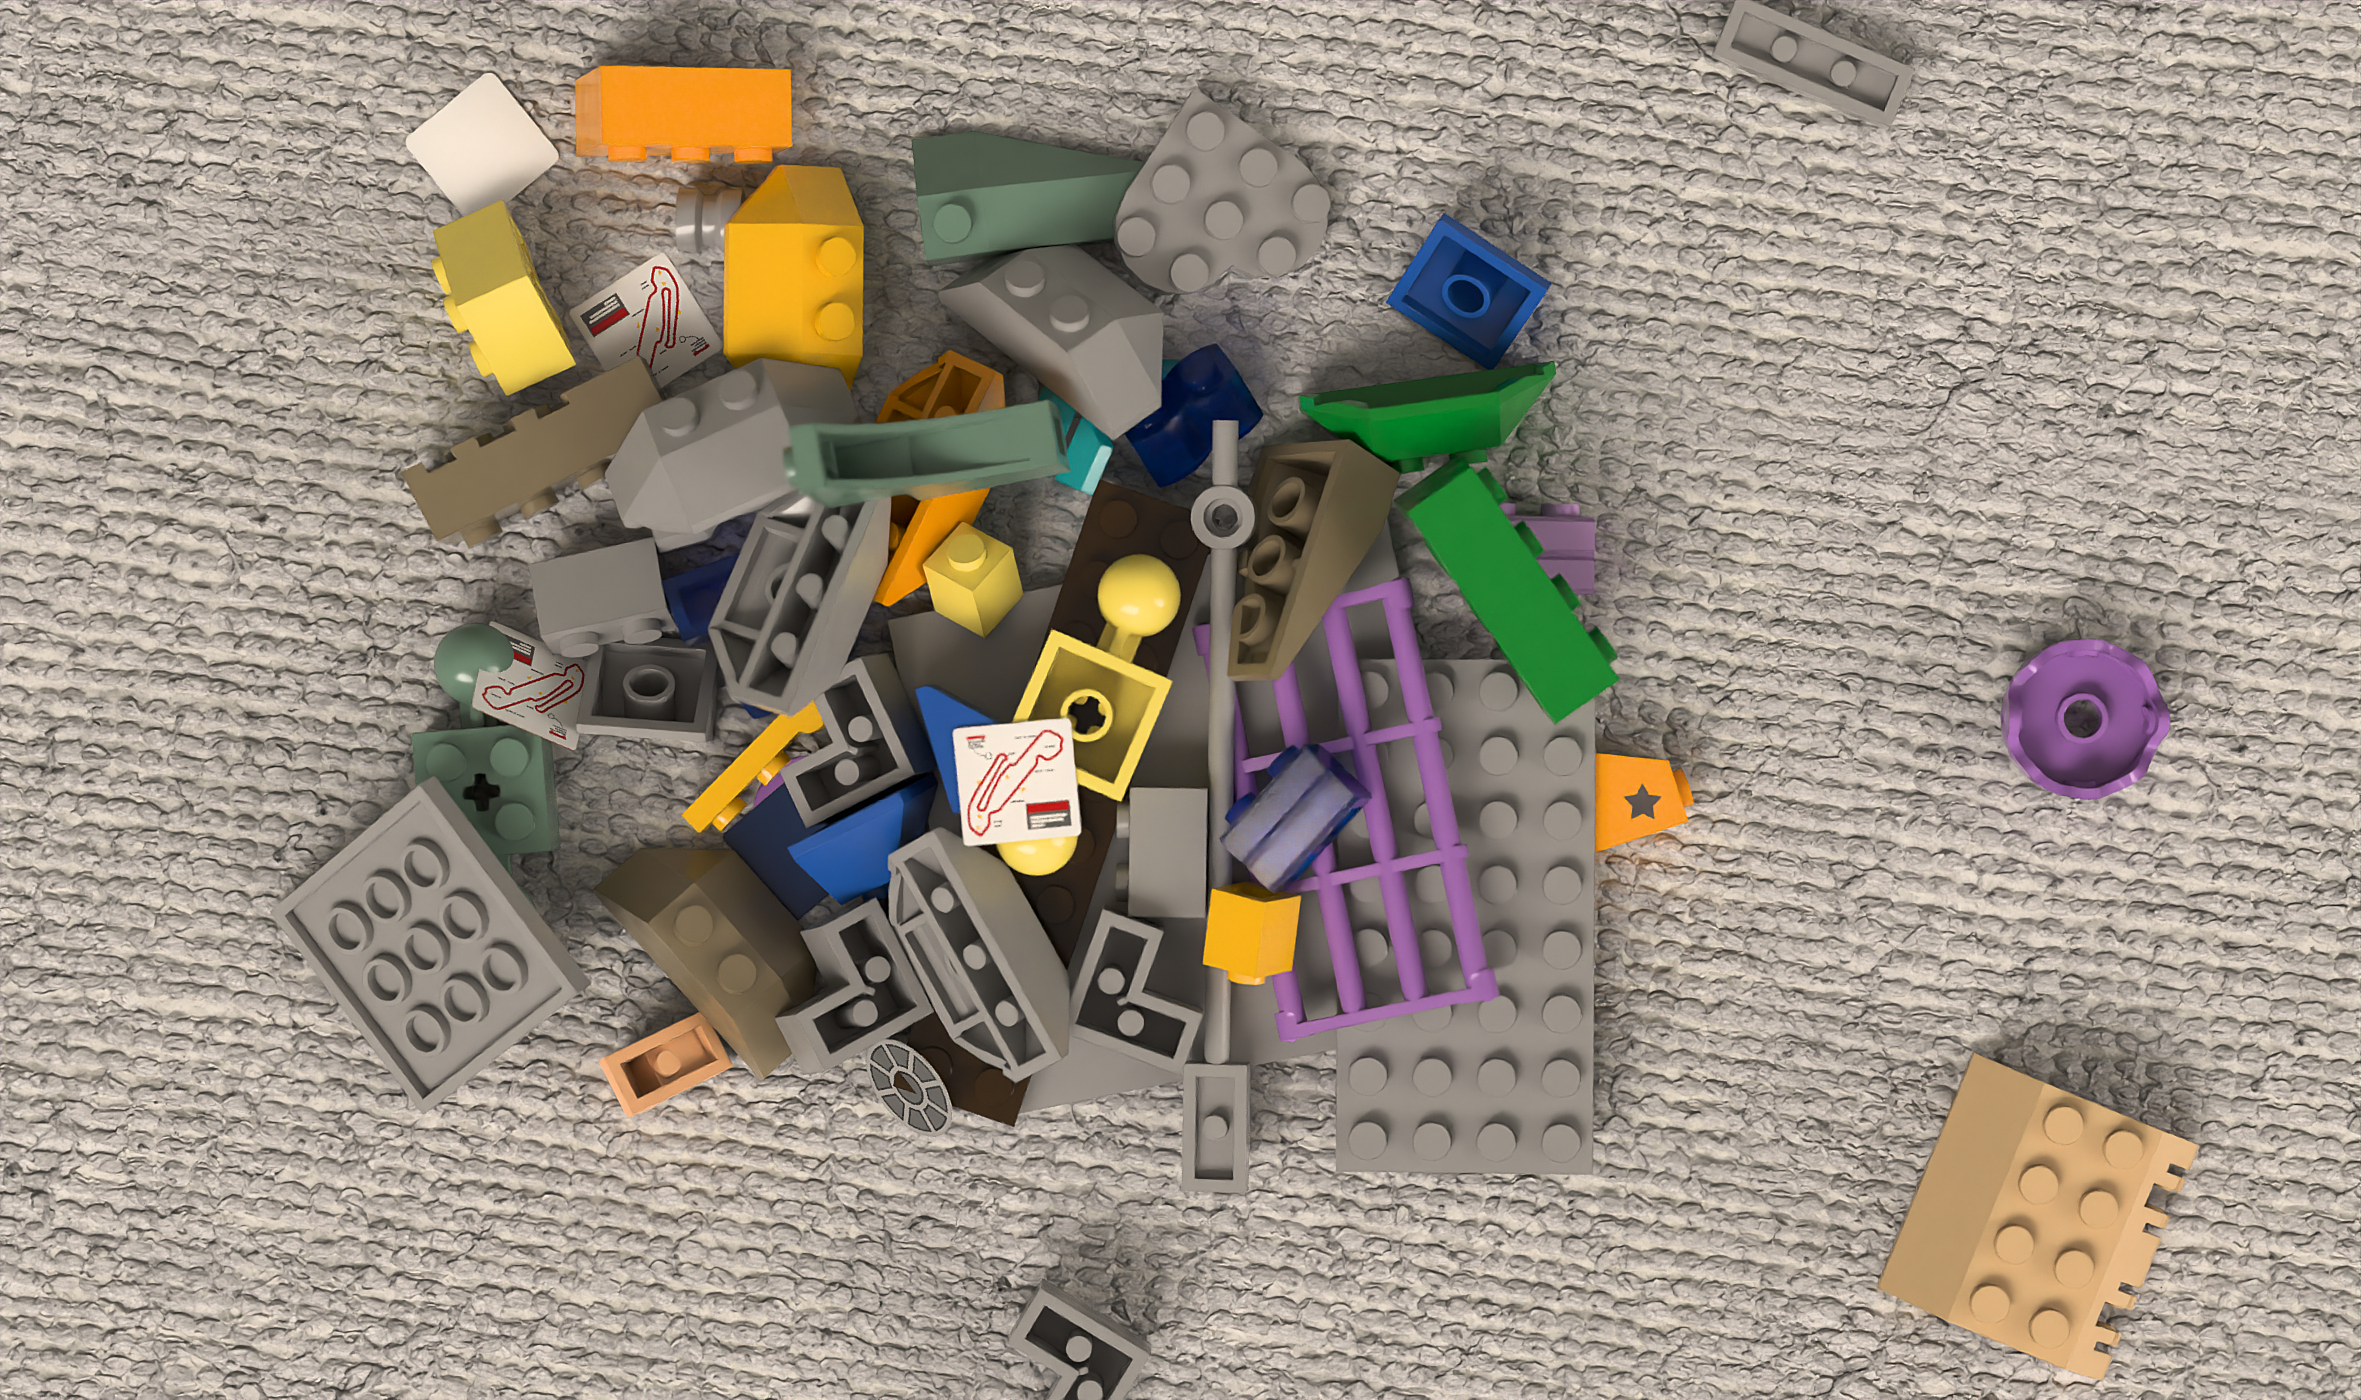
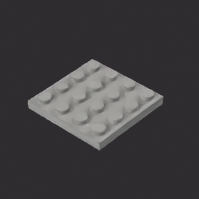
[270,776,591,1115]

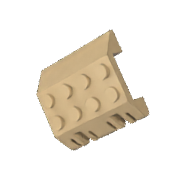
[1876,1052,2200,1381]

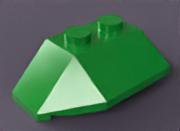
[1298,361,1556,474]

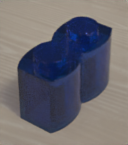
[1122,343,1264,487]

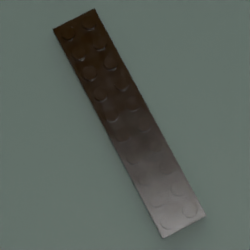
[893,480,1220,1127]

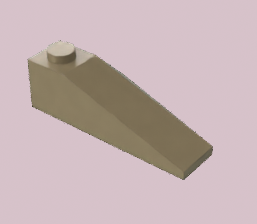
[1227,439,1401,681]

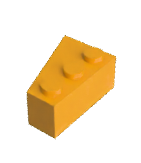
[575,65,792,164]

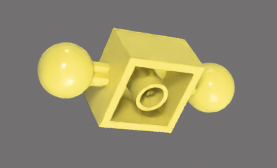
[996,554,1181,876]

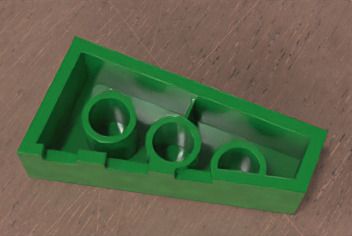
[1393,456,1620,725]

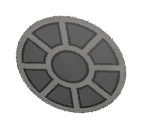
[866,1039,953,1137]

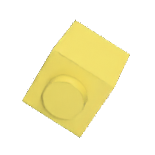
[923,521,1024,638]

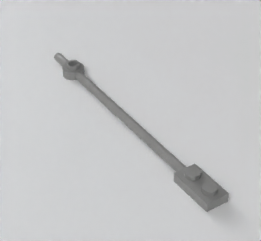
[1182,420,1258,1193]

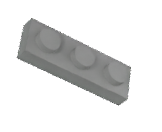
[1711,0,1915,130]

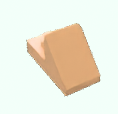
[599,1012,733,1118]

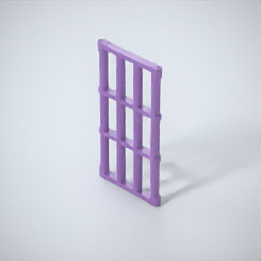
[1192,577,1500,1043]

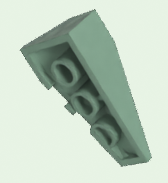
[912,131,1144,267]

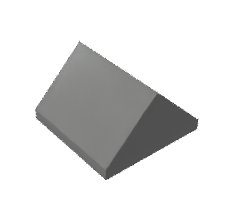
[576,638,720,742]

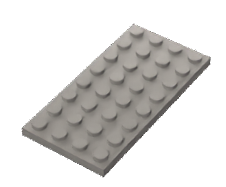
[1336,659,1596,1175]

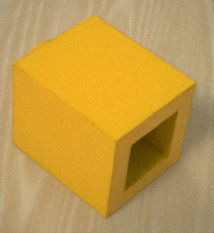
[1203,881,1301,985]

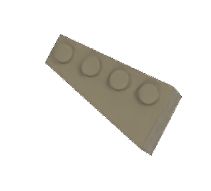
[401,356,667,549]

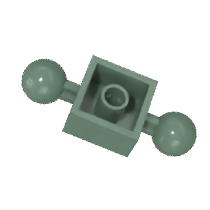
[412,623,561,911]

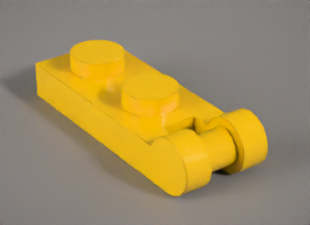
[681,701,826,833]

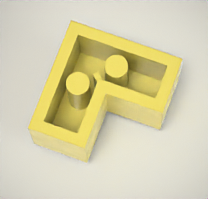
[431,200,577,396]

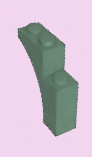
[783,399,1071,508]

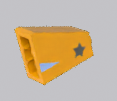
[1595,753,1694,853]

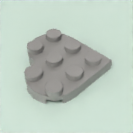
[1112,89,1331,295]

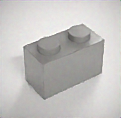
[528,537,677,658]
[1116,786,1208,918]

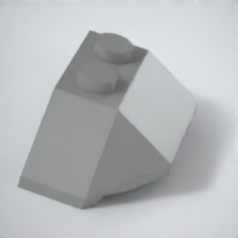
[938,244,1163,440]
[604,358,862,534]
[708,489,891,718]
[888,826,1070,1082]

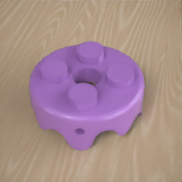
[2000,639,2170,800]

